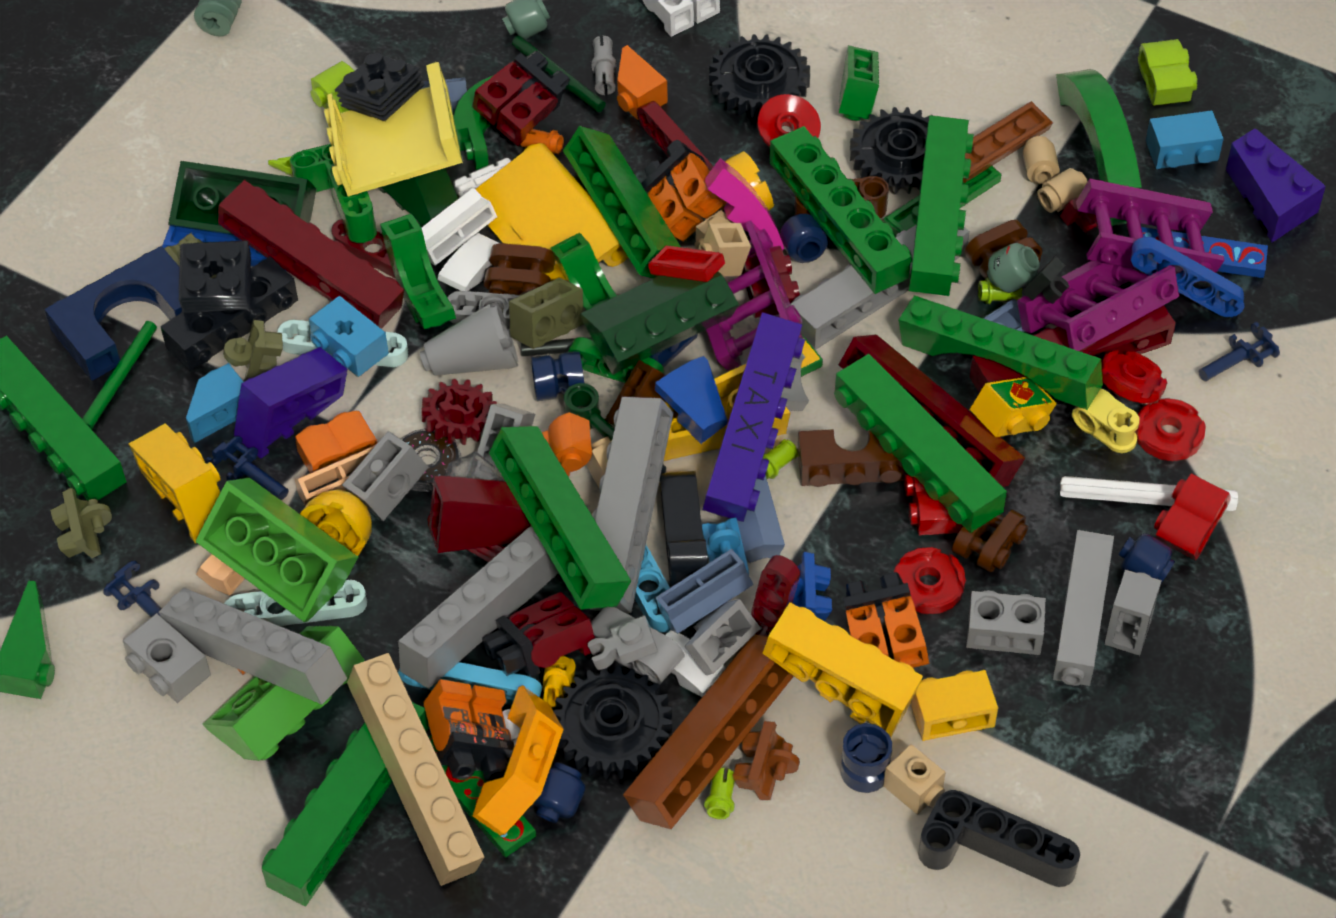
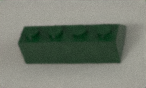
[168,161,317,235]
[580,271,739,375]

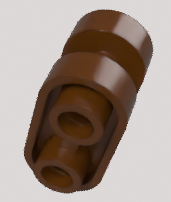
[964,220,1043,279]
[483,243,556,295]
[952,509,1029,572]

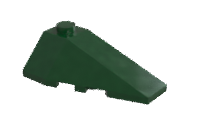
[378,168,458,228]

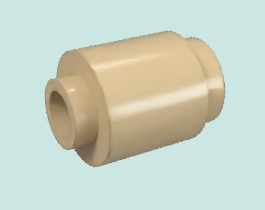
[1023,136,1060,184]
[1037,168,1087,213]

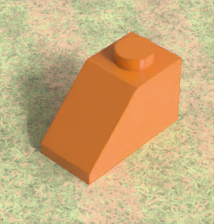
[617,45,668,120]

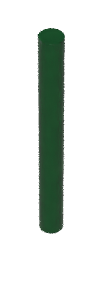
[512,36,606,112]

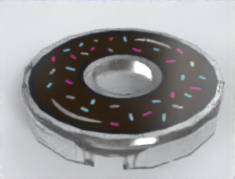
[401,428,462,492]

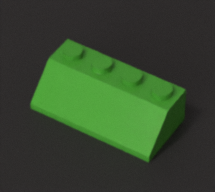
[195,478,358,622]
[203,626,365,761]

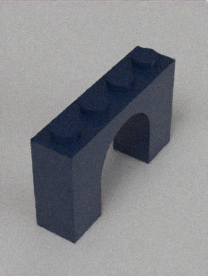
[44,246,183,381]

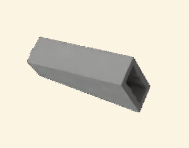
[1053,530,1114,686]

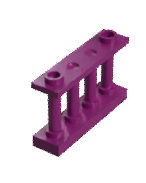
[1076,179,1225,282]
[706,220,803,372]
[1017,261,1179,351]

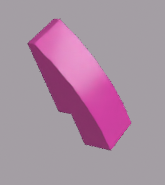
[705,158,784,251]

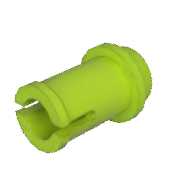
[978,277,1022,304]
[763,439,799,479]
[704,768,735,819]

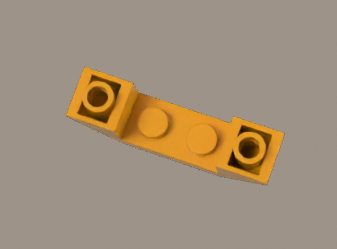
[472,686,564,836]

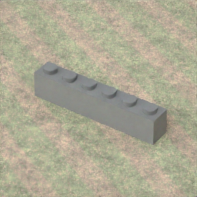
[791,225,970,350]
[590,397,673,613]
[398,526,559,689]
[159,588,347,705]

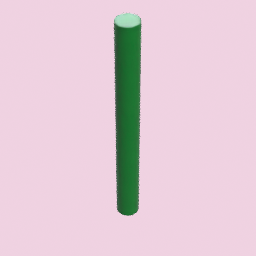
[82,321,157,430]

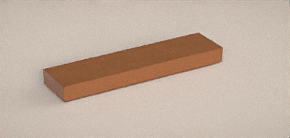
[963,101,1053,183]

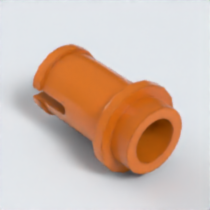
[521,129,564,154]

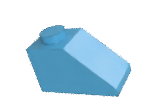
[186,363,243,443]

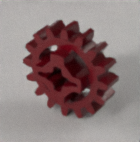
[421,379,497,445]

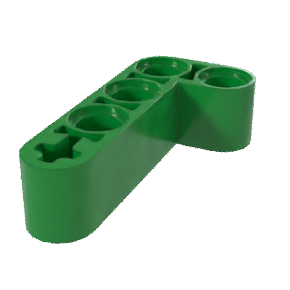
[290,144,377,243]

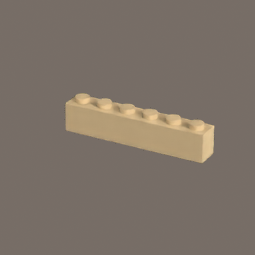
[347,653,484,886]

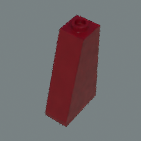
[429,476,531,553]

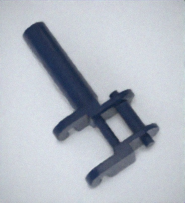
[1199,322,1280,381]
[205,436,289,500]
[103,561,162,617]

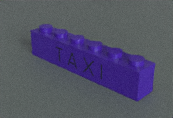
[702,313,805,522]

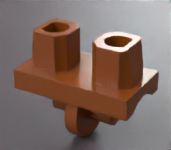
[733,721,800,800]

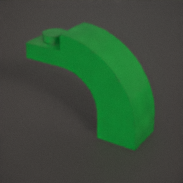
[454,75,494,170]
[380,213,456,329]
[550,232,617,312]

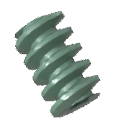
[194,0,242,37]

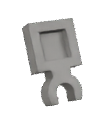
[587,615,658,670]

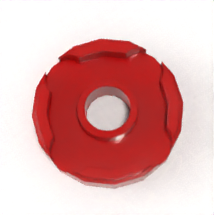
[1101,350,1167,403]
[1135,398,1206,461]
[894,547,966,614]

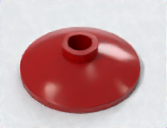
[757,94,821,147]

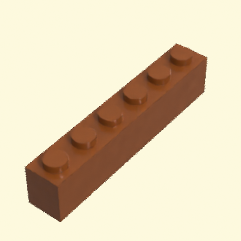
[623,634,794,830]

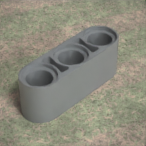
[591,607,685,684]

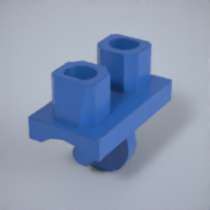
[792,552,832,621]

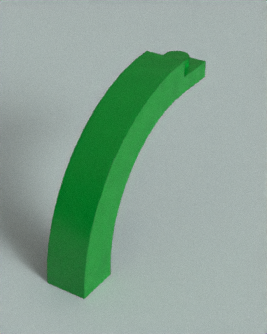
[1056,69,1142,226]

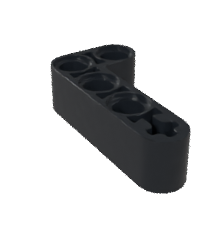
[660,471,708,588]
[918,790,1081,887]

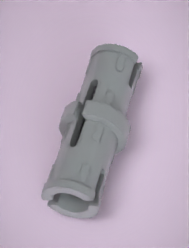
[591,36,616,95]

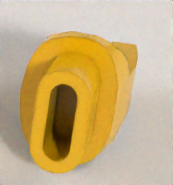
[543,656,576,707]

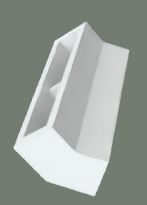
[422,187,497,266]

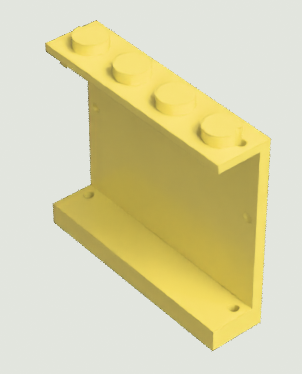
[324,62,463,197]

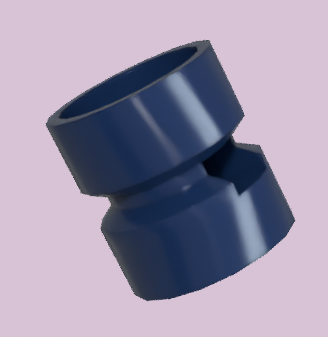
[531,351,584,402]
[841,723,892,793]

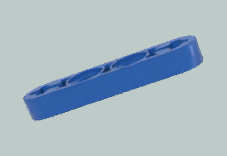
[1131,237,1244,317]

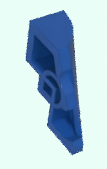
[655,356,728,444]

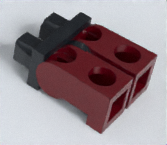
[472,51,570,146]
[482,592,595,677]

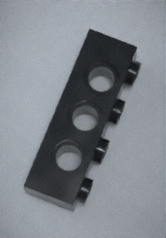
[160,256,298,371]

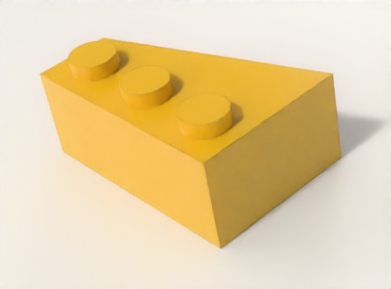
[128,423,221,544]

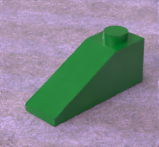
[839,45,879,121]
[0,581,55,699]

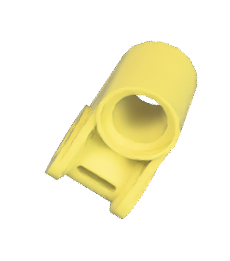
[1072,389,1139,453]

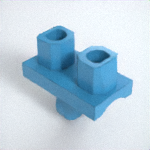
[702,517,749,575]

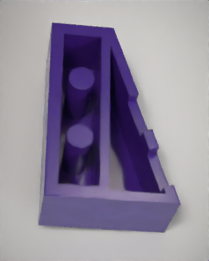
[1226,128,1326,243]
[234,347,348,459]

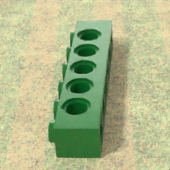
[770,126,912,294]

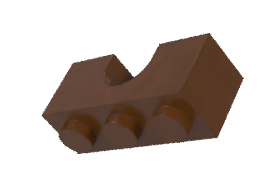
[798,429,907,487]

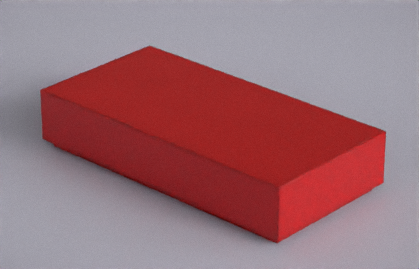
[648,245,725,282]

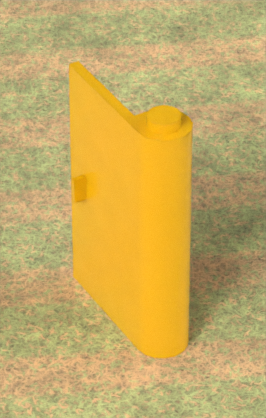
[475,143,628,281]

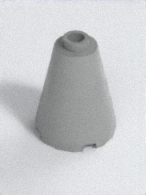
[420,301,518,376]

